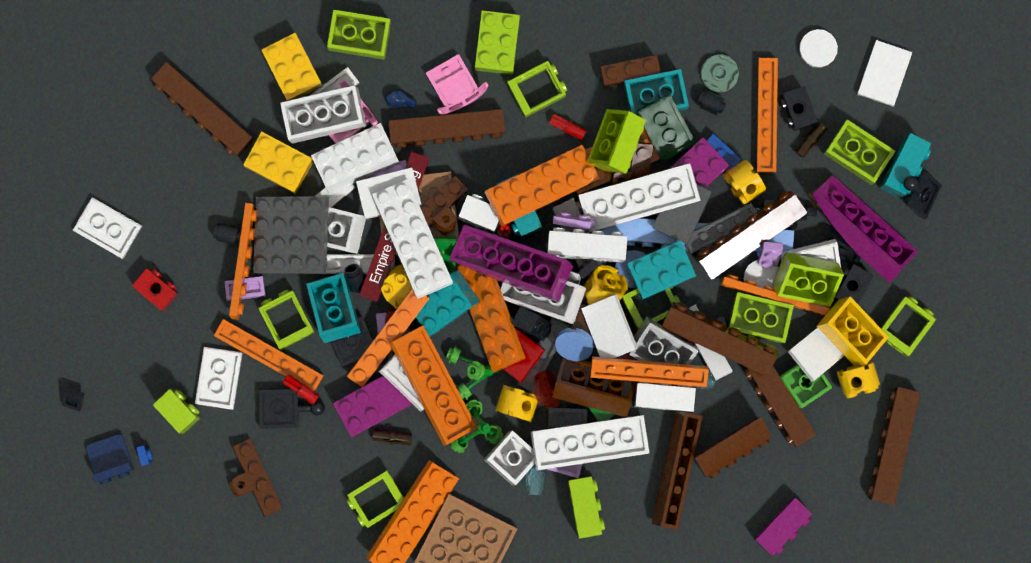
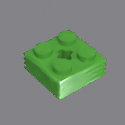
[780,364,832,408]

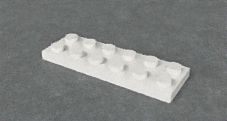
[579,163,701,232]
[372,179,453,299]
[531,415,649,470]

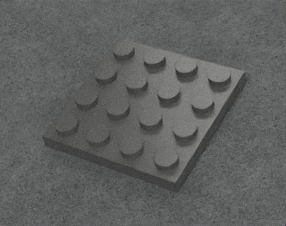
[253,196,329,274]

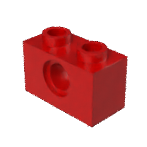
[132,268,178,312]

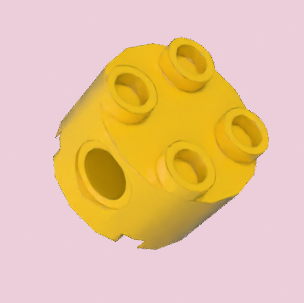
[723,159,766,205]
[381,264,412,309]
[584,265,628,305]
[837,362,880,398]
[495,385,539,422]

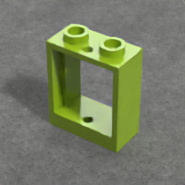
[507,61,567,118]
[622,287,680,330]
[258,289,315,350]
[880,296,936,357]
[346,470,404,528]

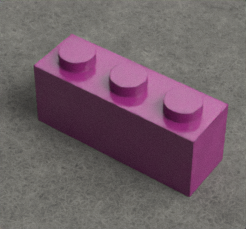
[754,497,812,556]

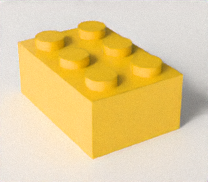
[261,33,322,101]
[243,131,314,194]
[817,296,889,367]

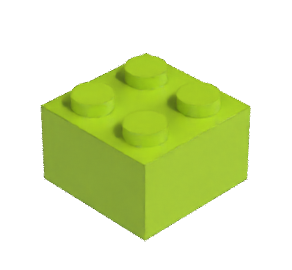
[153,389,201,434]

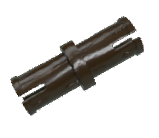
[794,121,828,159]
[373,429,412,446]

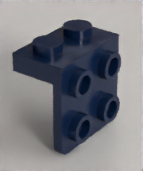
[86,434,134,485]

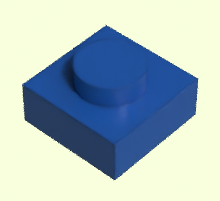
[136,445,153,466]

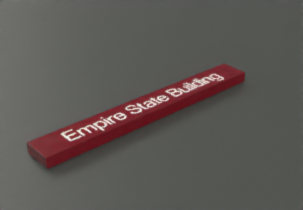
[359,152,430,302]

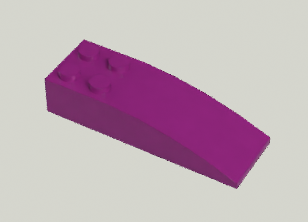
[813,175,919,283]
[449,225,573,302]
[333,372,450,438]

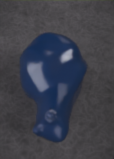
[386,89,417,108]

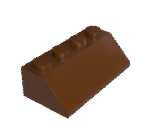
[552,357,636,417]
[694,417,772,478]

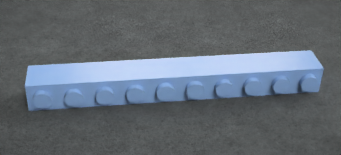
[601,218,794,256]

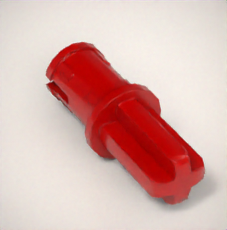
[549,114,587,141]
[497,222,512,239]
[283,375,320,405]

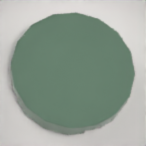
[701,54,739,93]

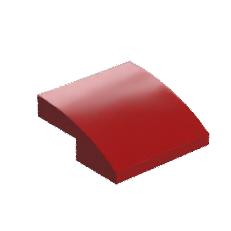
[503,327,545,382]

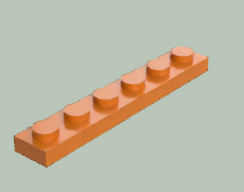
[756,58,778,173]
[229,203,258,320]
[719,274,830,317]
[347,288,430,387]
[214,319,324,391]
[590,357,709,387]

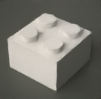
[459,194,499,233]
[327,207,366,254]
[484,431,535,485]

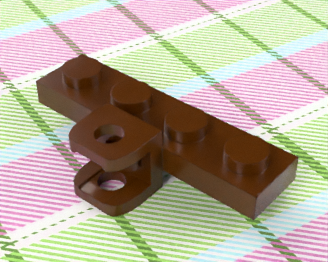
[610,142,653,219]
[420,176,468,234]
[229,439,283,517]

